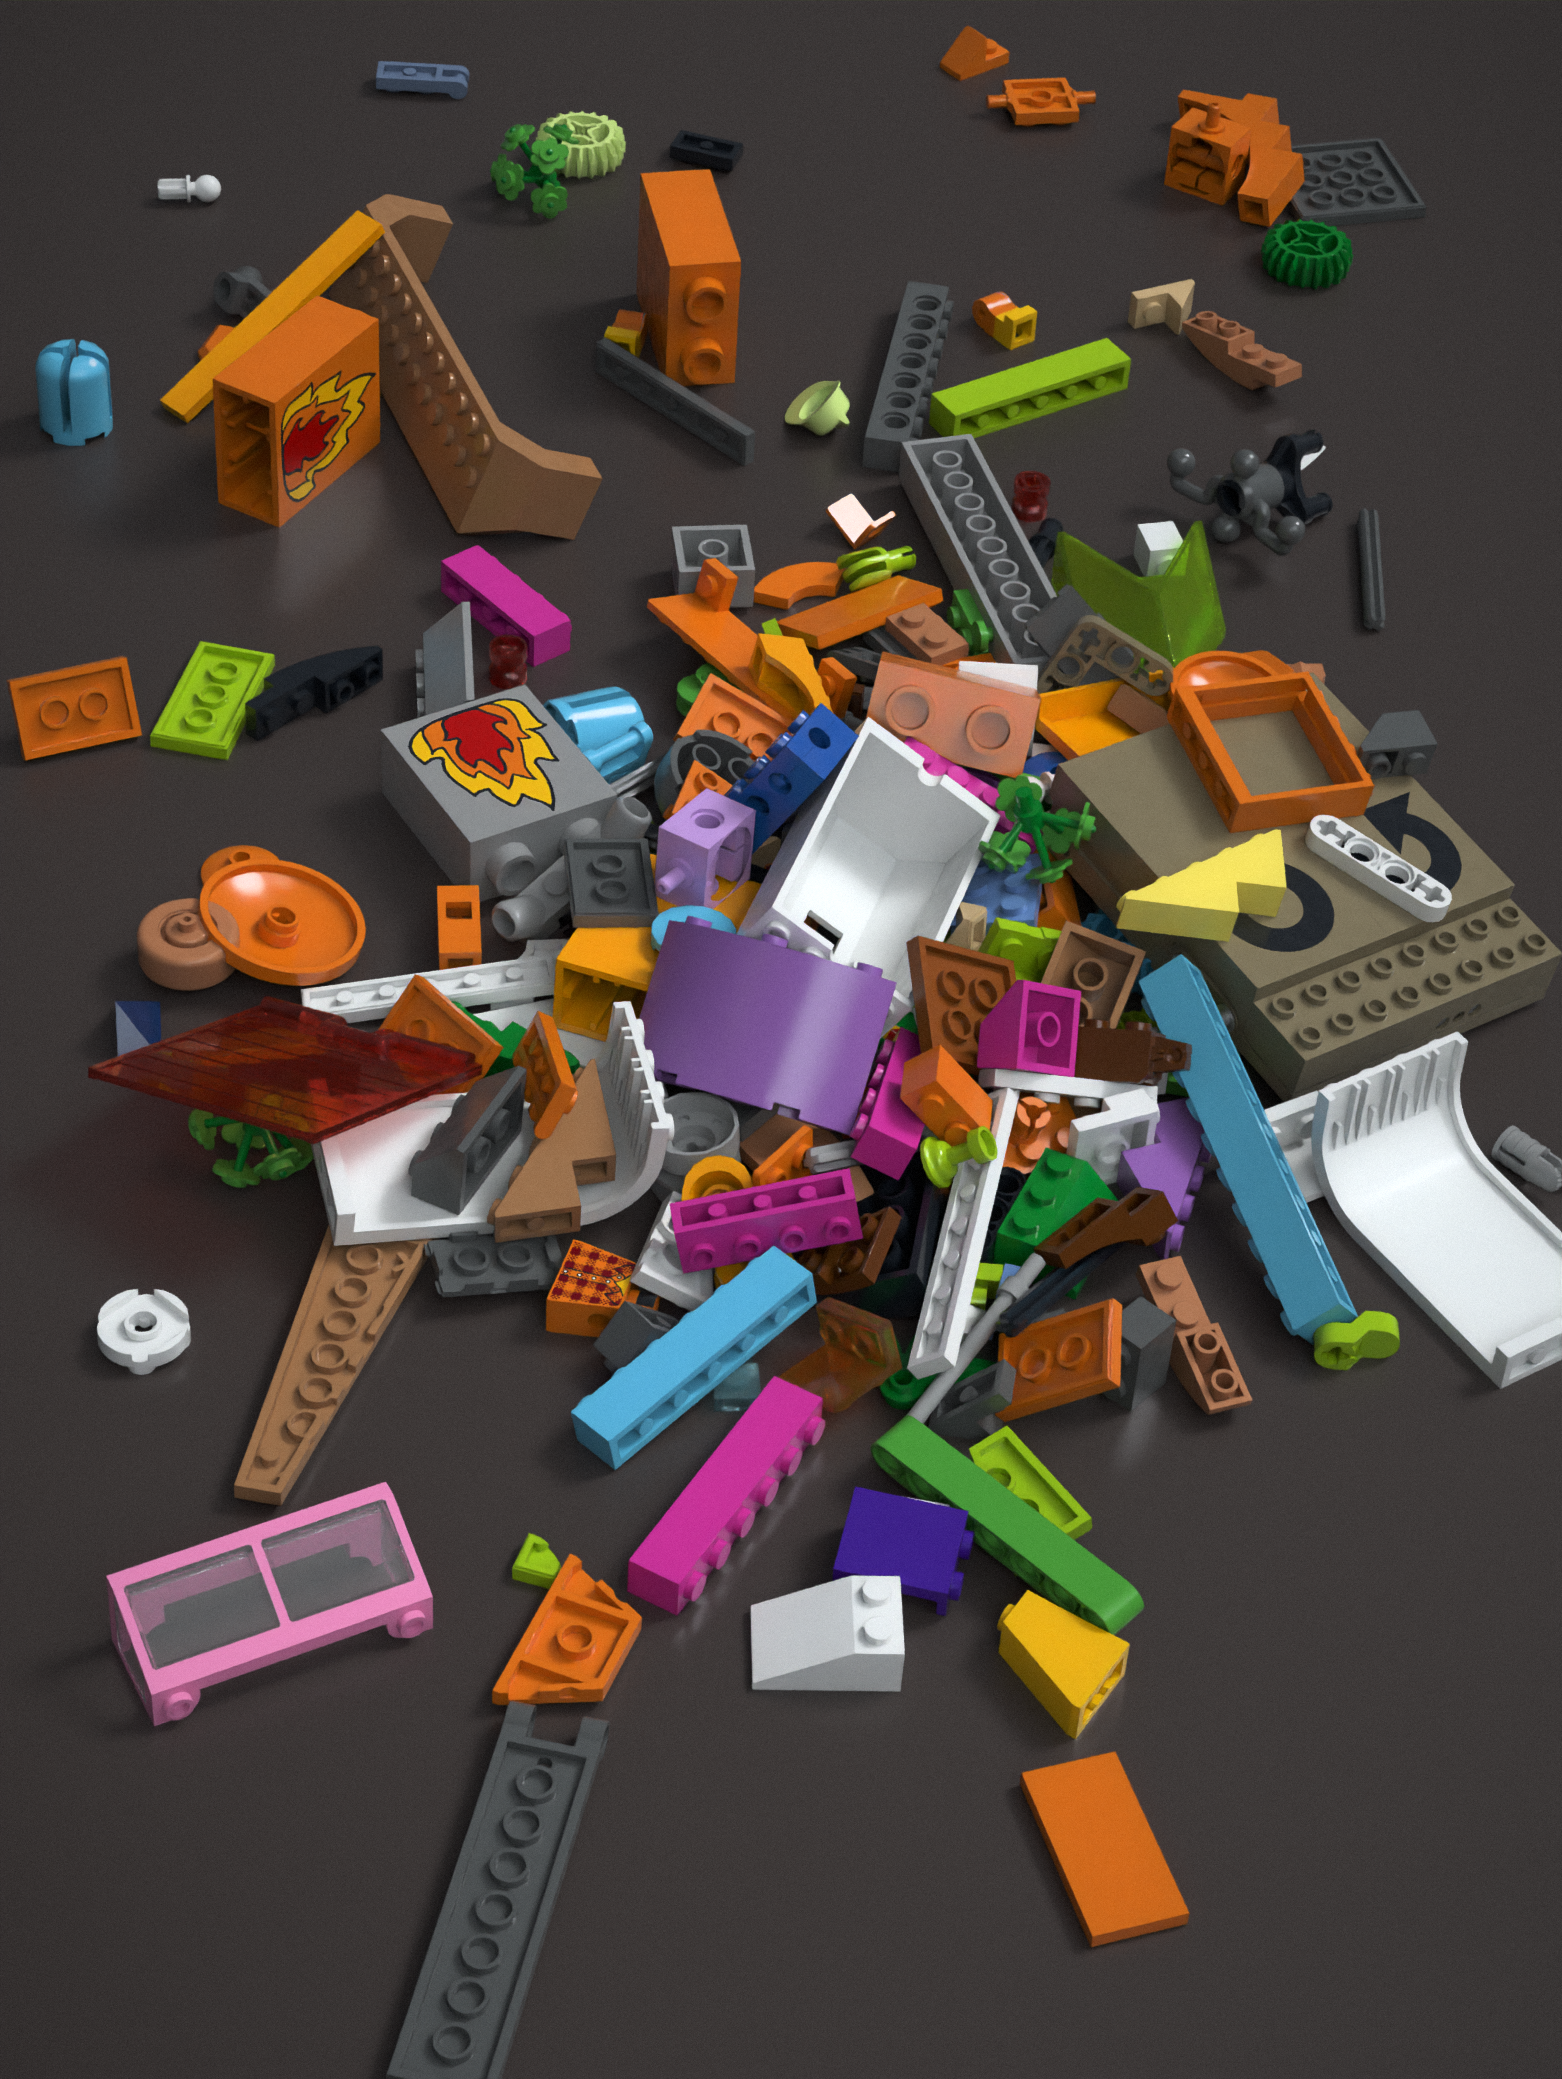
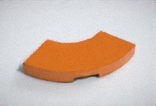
[753,562,846,610]

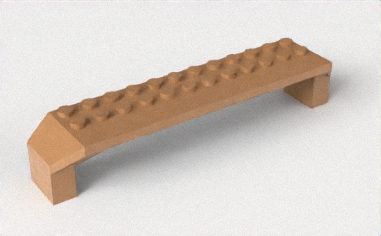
[329,194,603,540]

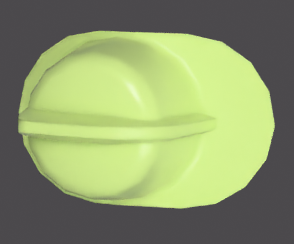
[785,381,850,436]

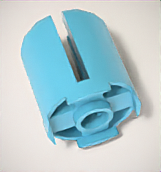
[35,339,113,446]
[543,687,645,752]

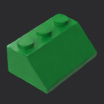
[993,1148,1119,1299]

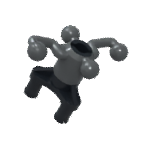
[1167,430,1333,556]

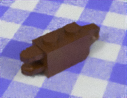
[1074,1019,1192,1086]

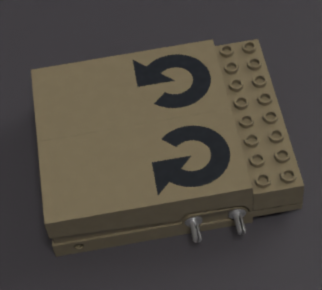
[1042,672,1562,1102]

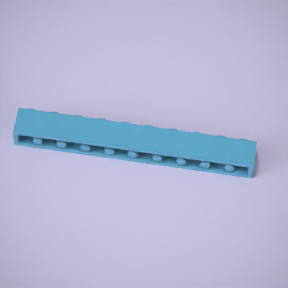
[1138,954,1358,1345]

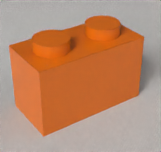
[900,1045,993,1147]

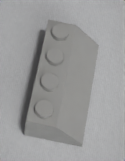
[415,602,475,718]

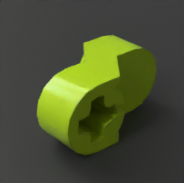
[1313,1311,1400,1371]

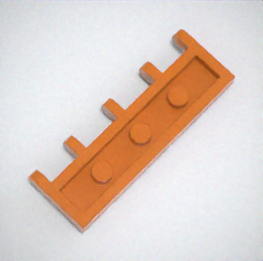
[512,1011,578,1139]

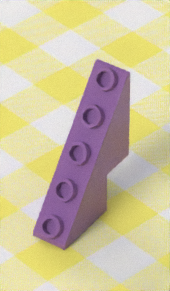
[1116,1097,1211,1260]

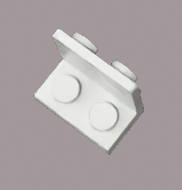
[1264,1090,1325,1203]

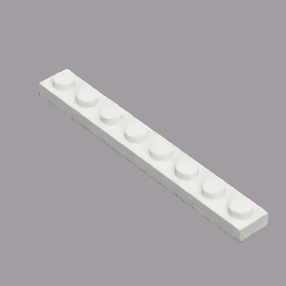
[907,1087,1019,1379]

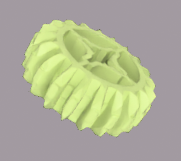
[536,111,626,179]

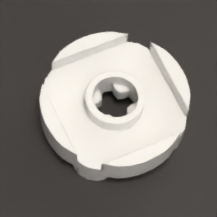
[97,1289,191,1375]

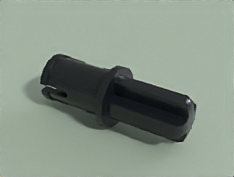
[1028,517,1064,569]

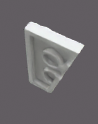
[629,1191,713,1311]

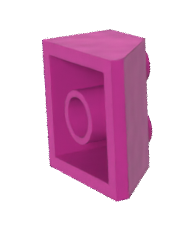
[977,980,1081,1077]

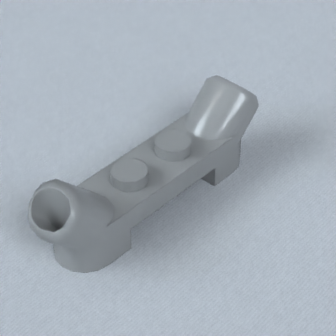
[491,797,652,944]

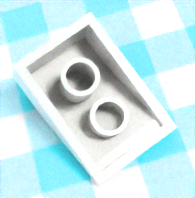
[750,1576,905,1691]

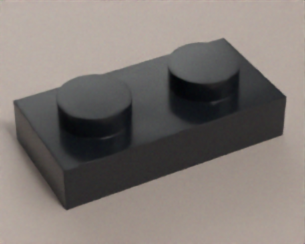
[670,130,743,171]

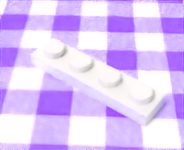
[978,1069,1158,1108]

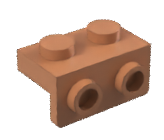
[885,603,969,666]

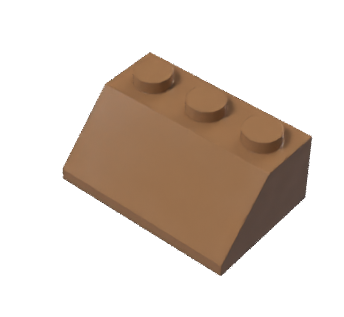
[1041,920,1146,1029]

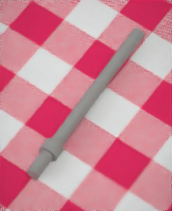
[906,1253,1046,1424]

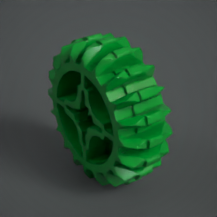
[1261,218,1353,290]

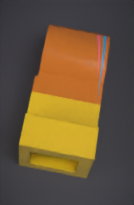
[972,291,1038,350]
[604,309,649,358]

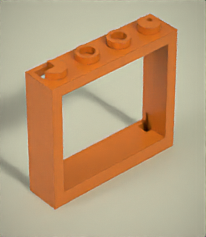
[1166,671,1374,833]

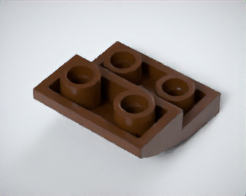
[796,1206,902,1295]

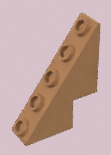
[487,1059,616,1243]

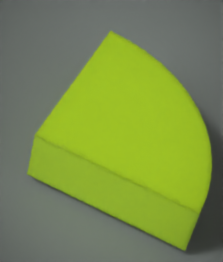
[512,1533,561,1589]

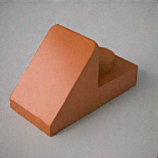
[940,26,1010,81]

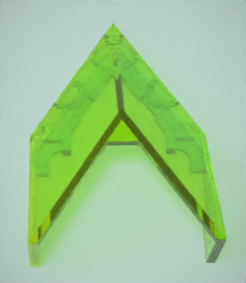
[1051,521,1226,674]

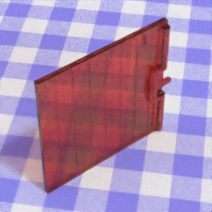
[88,996,483,1144]

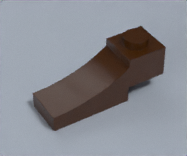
[1033,1187,1178,1269]

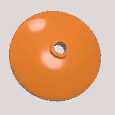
[1169,651,1279,699]

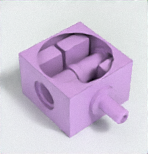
[654,788,756,909]

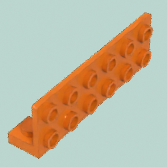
[646,558,857,721]

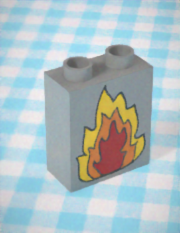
[381,684,617,902]

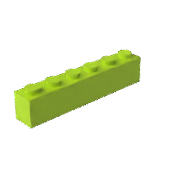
[929,338,1131,438]

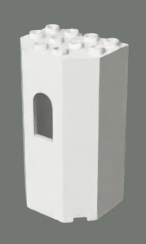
[737,717,1001,1039]

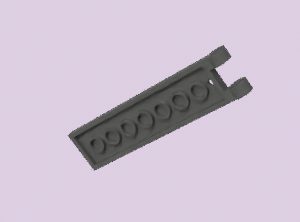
[387,1700,610,2079]

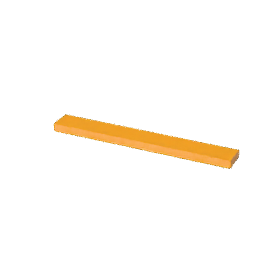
[160,210,385,423]

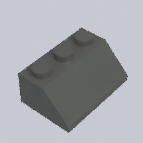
[408,1066,527,1215]

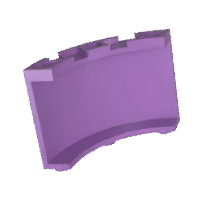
[639,916,897,1135]

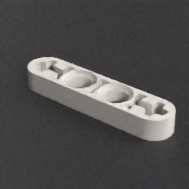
[1305,815,1452,922]

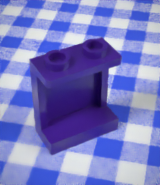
[832,1486,975,1616]

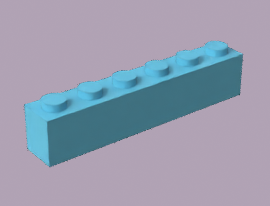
[571,1245,817,1470]

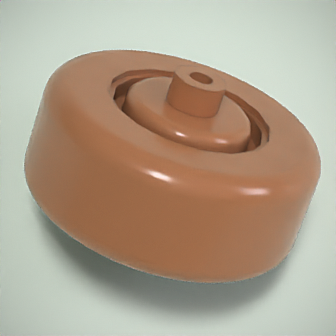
[137,898,240,991]

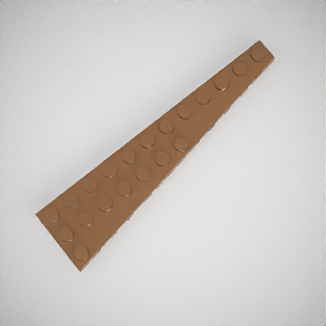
[234,1094,439,1506]

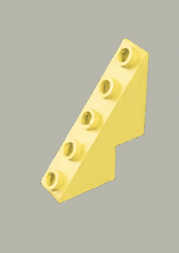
[1116,829,1287,942]

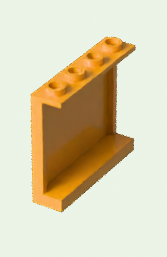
[1035,667,1174,760]

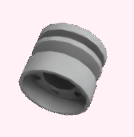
[651,1092,741,1202]

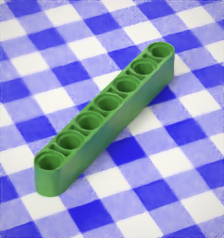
[870,1415,1144,1636]

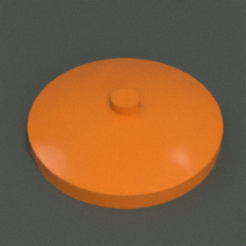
[197,859,366,986]

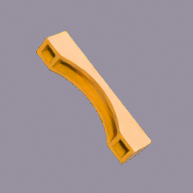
[749,633,833,719]

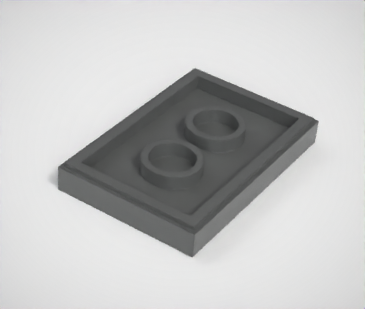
[563,839,659,928]

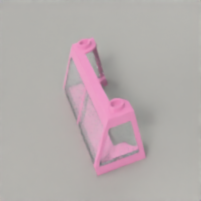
[106,1482,433,1726]

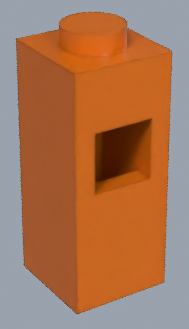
[437,885,482,970]

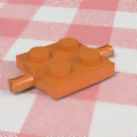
[986,77,1096,127]

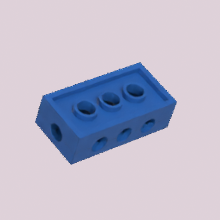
[723,703,859,855]

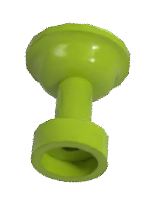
[920,1126,998,1188]

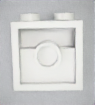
[1066,1088,1160,1185]

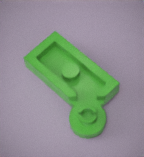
[947,589,994,656]

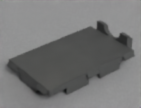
[1025,584,1134,686]
[424,1231,563,1298]

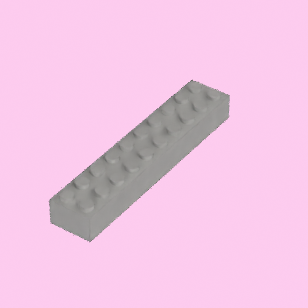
[898,434,1066,694]

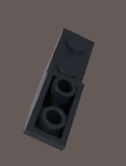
[245,646,383,741]

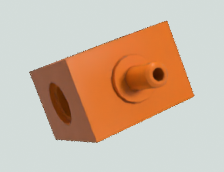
[1164,101,1252,206]

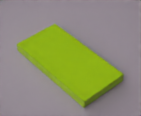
[150,641,275,760]

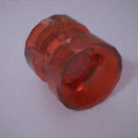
[1011,471,1051,522]
[489,635,528,689]

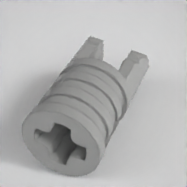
[1491,1125,1562,1192]

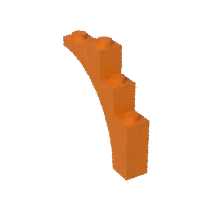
[1178,89,1305,227]

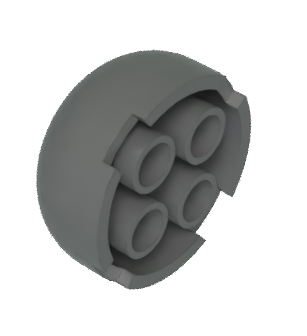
[654,730,754,821]

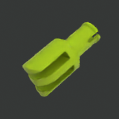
[836,546,916,592]

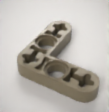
[1037,615,1173,696]

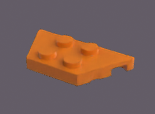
[492,1554,642,1705]

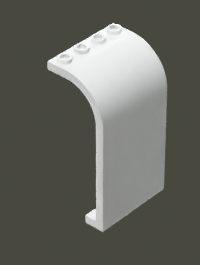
[304,1001,674,1246]
[1311,1031,1562,1389]

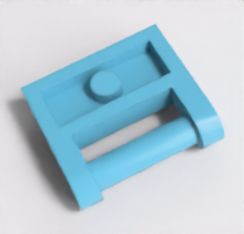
[582,721,653,784]

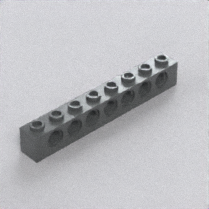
[862,281,954,472]

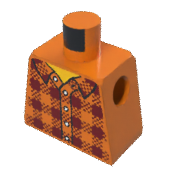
[546,1239,660,1337]

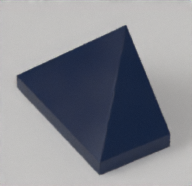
[115,1001,162,1068]

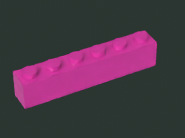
[627,1376,825,1616]

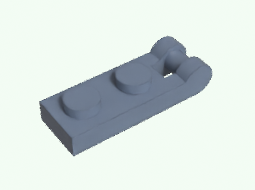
[376,61,470,99]

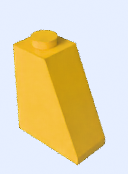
[997,1590,1130,1739]

